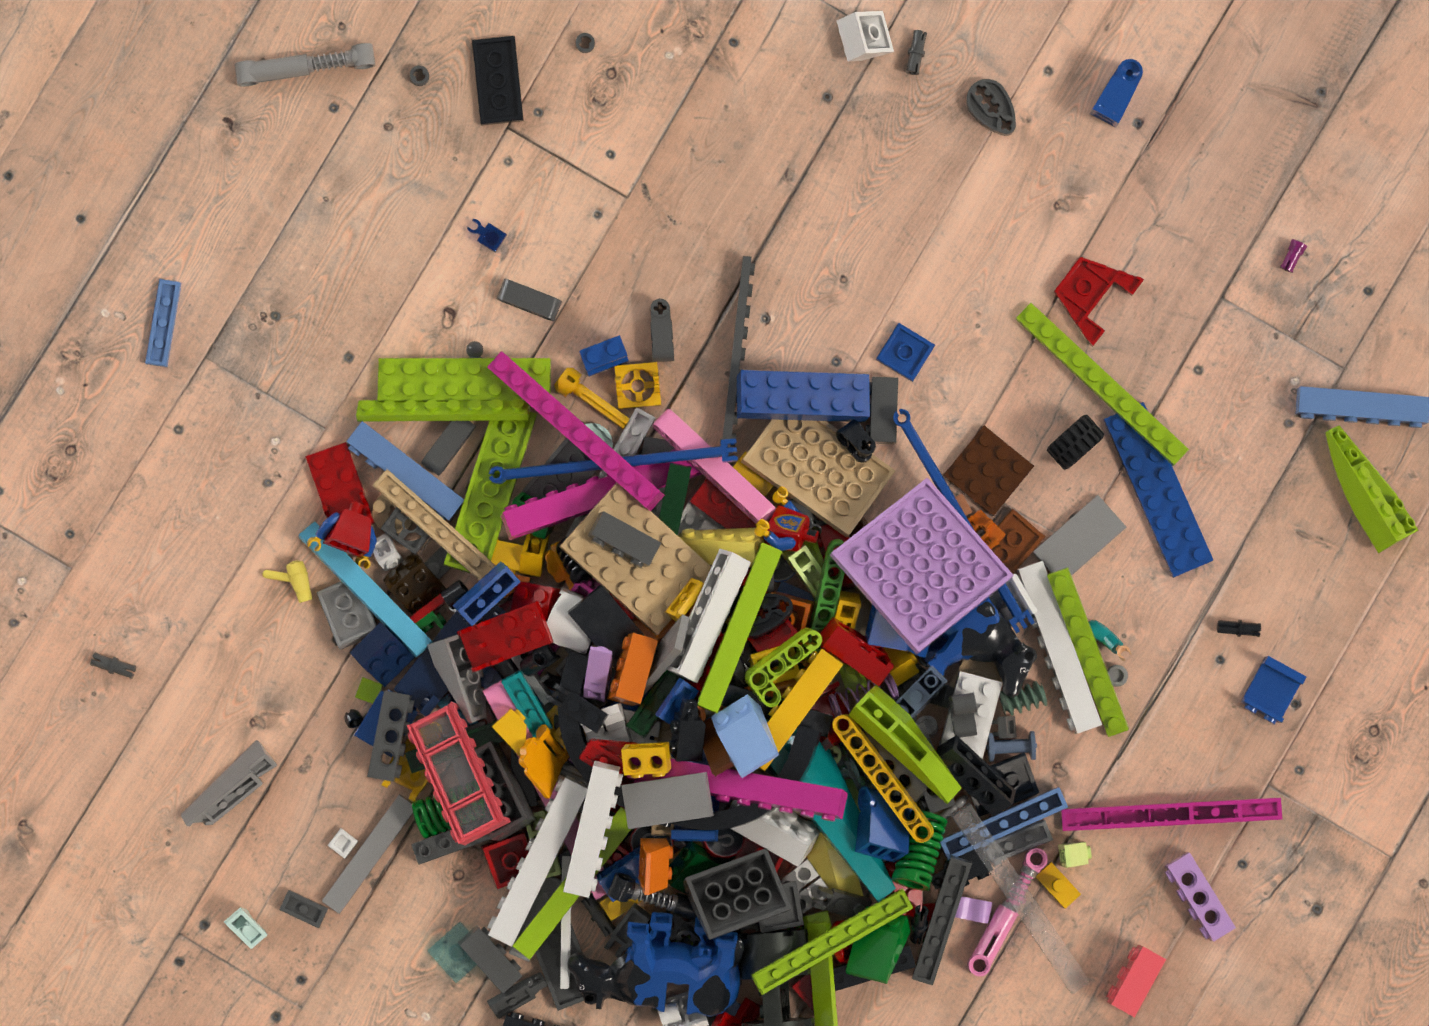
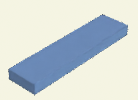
[145,279,182,368]

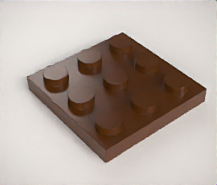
[943,425,1034,516]

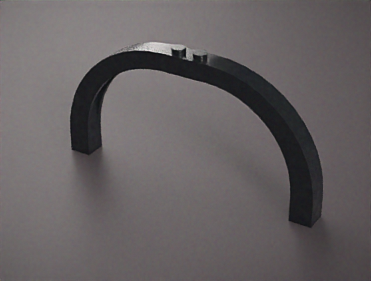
[558,651,822,830]

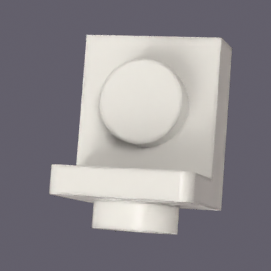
[373,533,403,571]

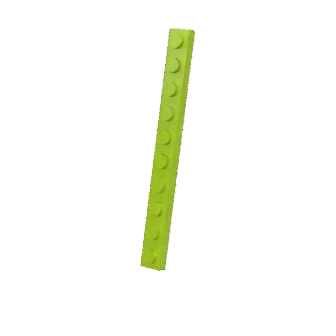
[1016,303,1189,466]

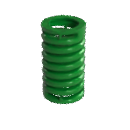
[412,780,486,839]
[891,810,948,891]

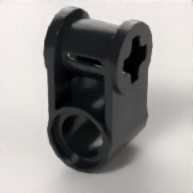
[836,419,876,463]
[520,644,561,677]

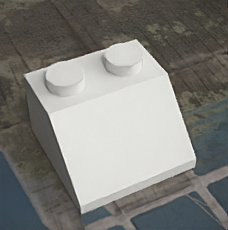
[837,11,894,62]

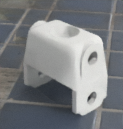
[547,588,592,654]

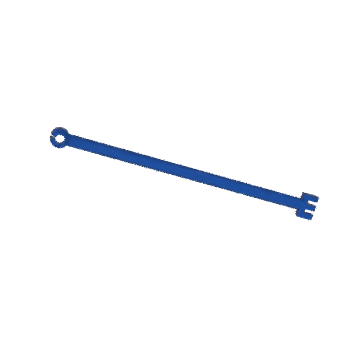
[893,409,1035,634]
[489,439,738,484]

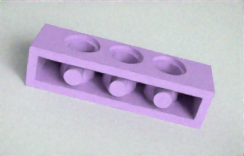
[1165,852,1236,942]

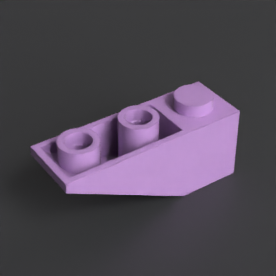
[584,646,612,702]

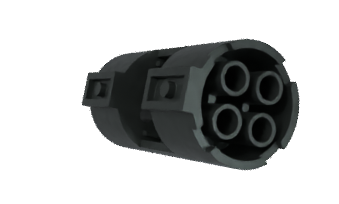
[737,929,815,1026]

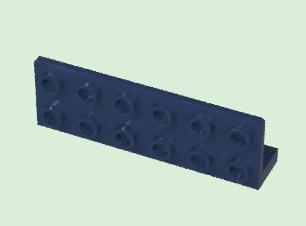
[394,604,507,717]

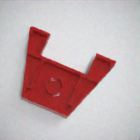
[1054,257,1144,347]

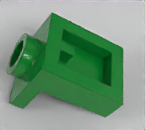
[415,611,447,633]

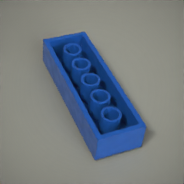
[737,370,870,422]

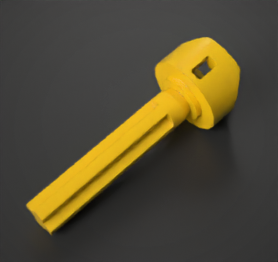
[554,368,630,429]

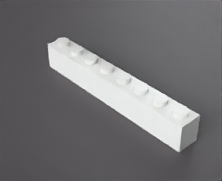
[1017,561,1102,734]
[487,775,588,947]

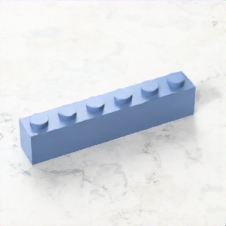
[1295,386,1429,428]
[346,421,464,522]
[939,787,1068,861]

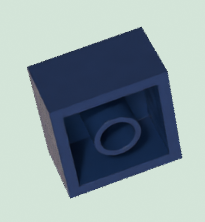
[350,622,415,687]

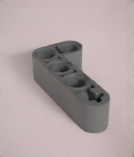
[948,692,977,738]

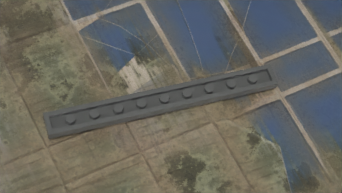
[722,256,755,467]

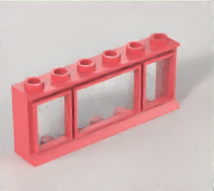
[407,701,511,845]

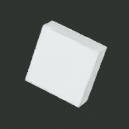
[328,828,358,859]

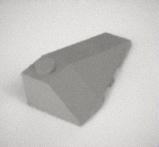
[427,634,487,724]

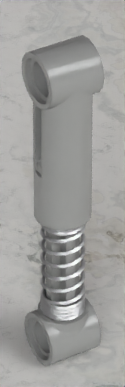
[235,43,375,87]

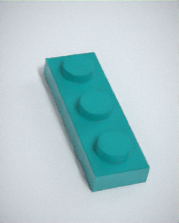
[501,670,553,737]

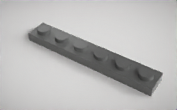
[912,855,972,985]

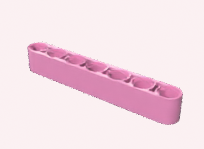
[652,409,776,523]

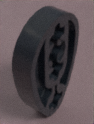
[730,593,794,639]

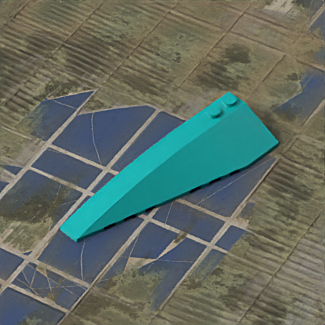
[766,699,896,902]

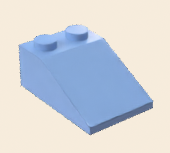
[711,694,779,778]

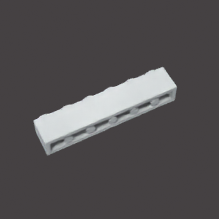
[666,549,751,683]
[563,761,623,898]

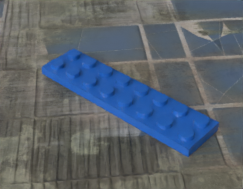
[1104,402,1213,578]

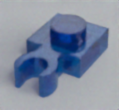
[467,219,507,253]

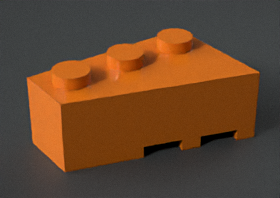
[607,633,658,706]

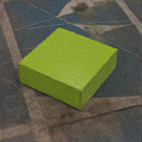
[355,677,383,704]

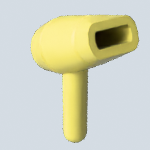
[262,560,312,603]

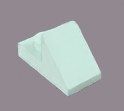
[224,907,268,949]

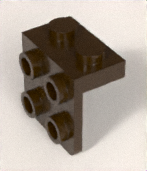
[383,553,446,615]

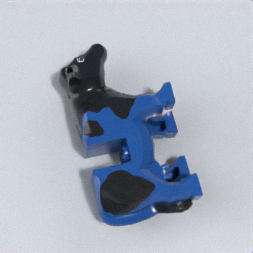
[921,597,1037,698]
[567,912,744,1016]

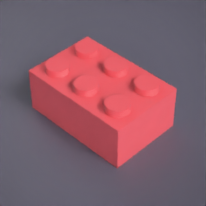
[1106,945,1166,1018]

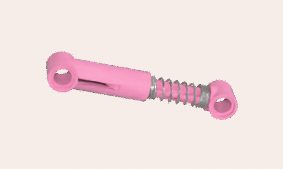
[967,848,1048,976]

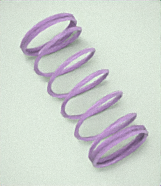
[828,673,899,718]

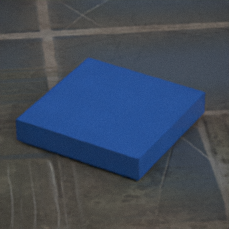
[876,323,935,382]

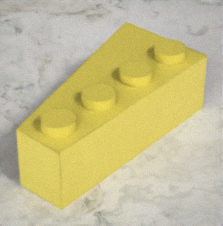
[678,528,764,567]

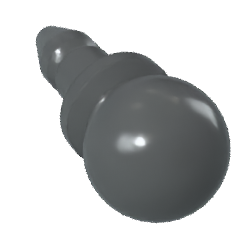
[466,341,483,358]

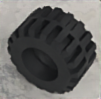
[1047,415,1104,470]

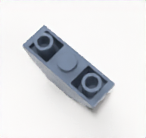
[896,665,948,719]

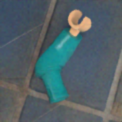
[1089,620,1131,661]

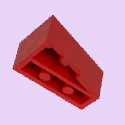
[820,617,894,686]

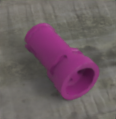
[1280,239,1307,273]

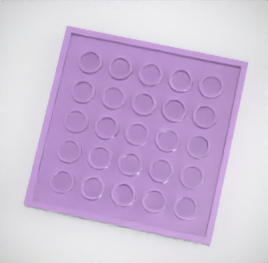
[830,478,1014,655]

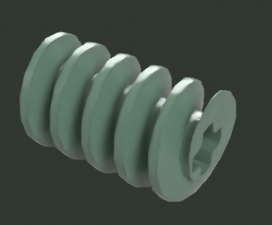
[999,681,1047,716]

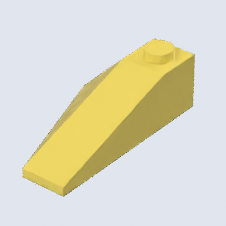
[806,832,863,896]

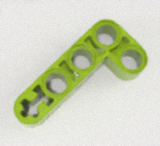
[745,628,822,707]

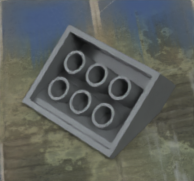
[683,848,791,940]

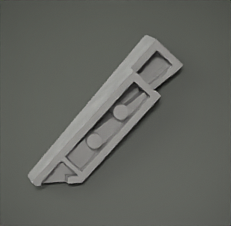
[181,740,277,826]

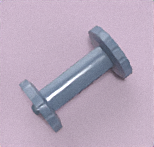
[986,731,1037,762]

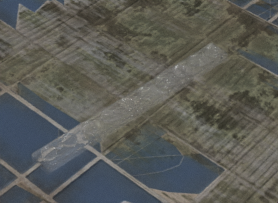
[951,803,1090,994]

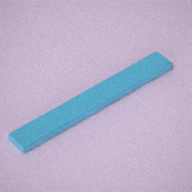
[299,521,432,657]

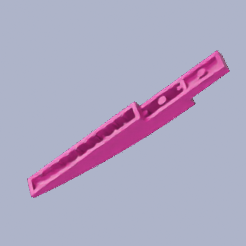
[1061,798,1283,831]

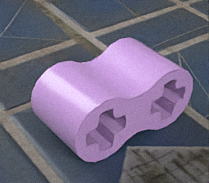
[955,896,992,924]

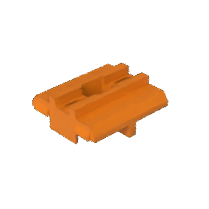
[968,509,1006,549]

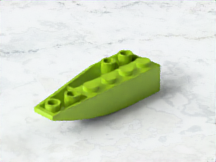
[1325,425,1419,553]
[848,685,961,804]

